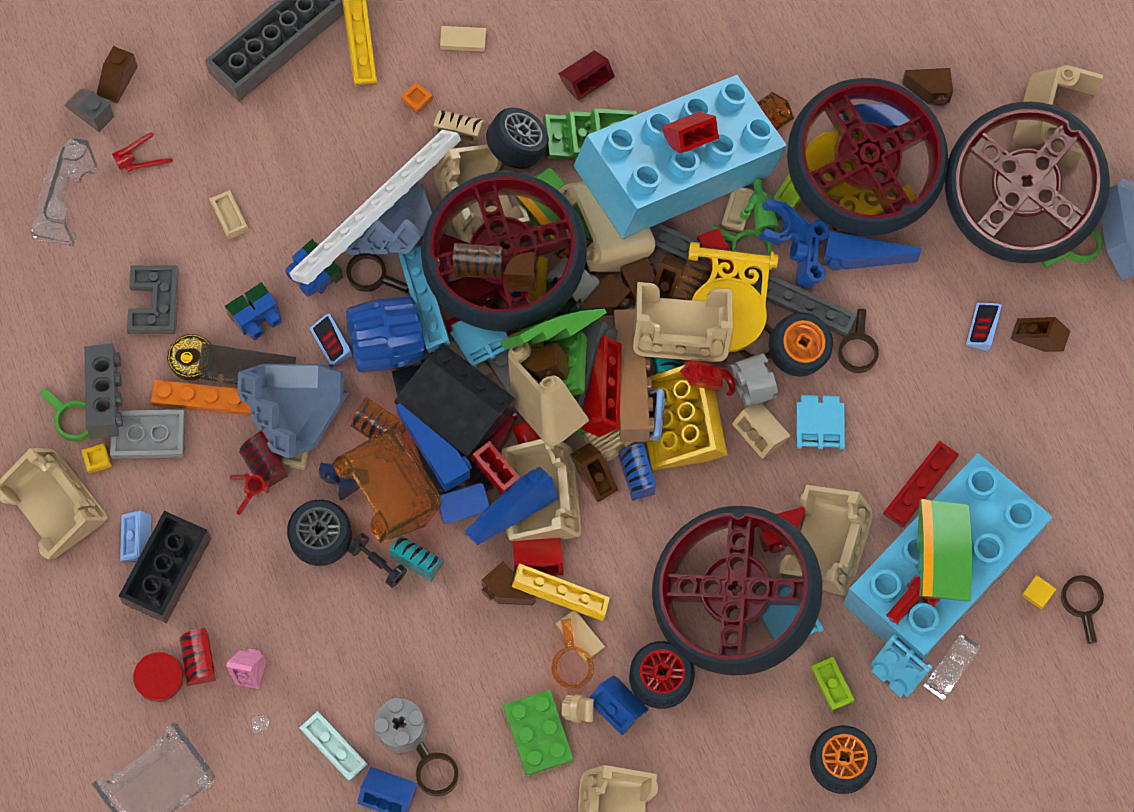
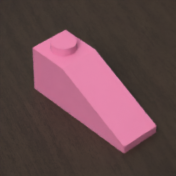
[226,649,266,689]

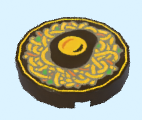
[167,334,215,380]

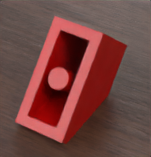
[757,507,805,553]

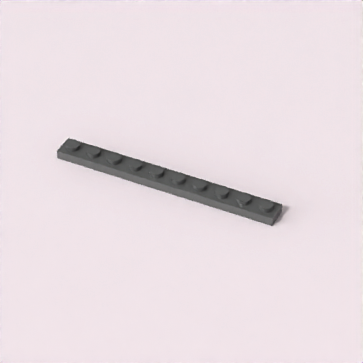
[650,223,857,337]

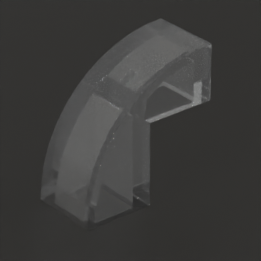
[923,633,981,700]

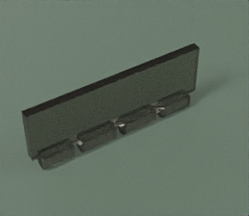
[198,343,296,385]

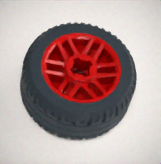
[629,641,695,709]

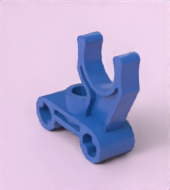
[759,198,829,289]

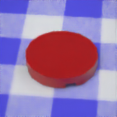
[133,652,183,702]

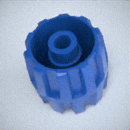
[346,296,425,372]

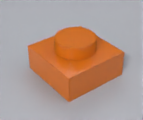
[401,82,433,114]

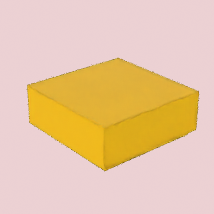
[81,443,112,474]
[1021,575,1056,610]

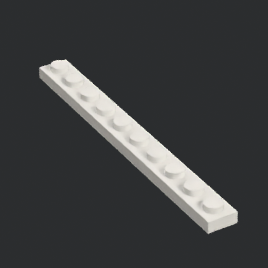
[289,130,461,284]

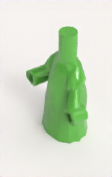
[740,179,782,237]

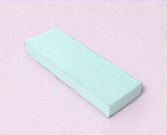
[299,711,368,782]

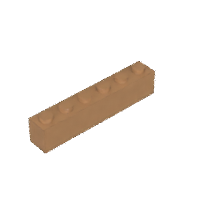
[614,309,654,442]

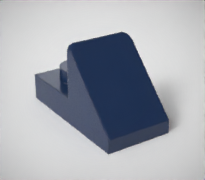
[319,462,369,500]

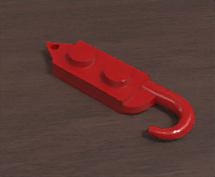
[680,360,735,396]

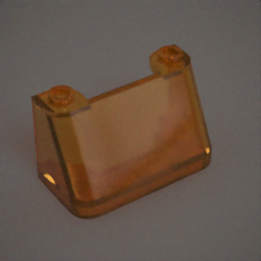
[332,428,441,543]

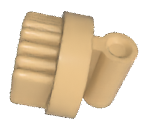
[562,694,594,723]

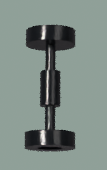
[347,533,407,588]

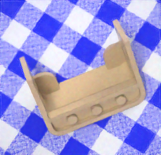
[1011,65,1103,169]

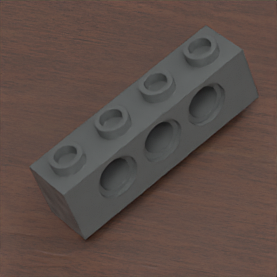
[84,343,123,439]

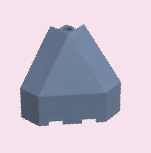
[1101,178,1134,281]
[346,183,432,255]
[238,364,350,458]

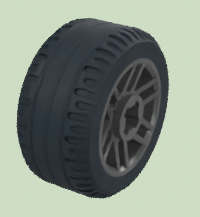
[486,108,549,169]
[287,499,352,566]

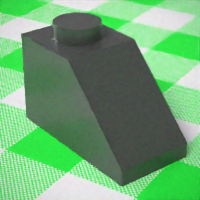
[65,89,114,132]

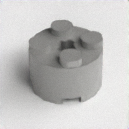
[546,257,599,309]
[730,353,778,407]
[374,698,427,754]

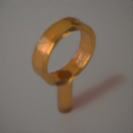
[551,619,594,689]

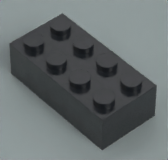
[119,511,211,624]

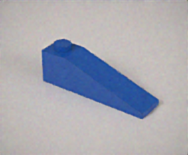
[839,104,909,136]
[823,231,921,270]
[396,404,472,492]
[465,467,558,545]

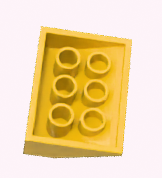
[647,360,727,470]

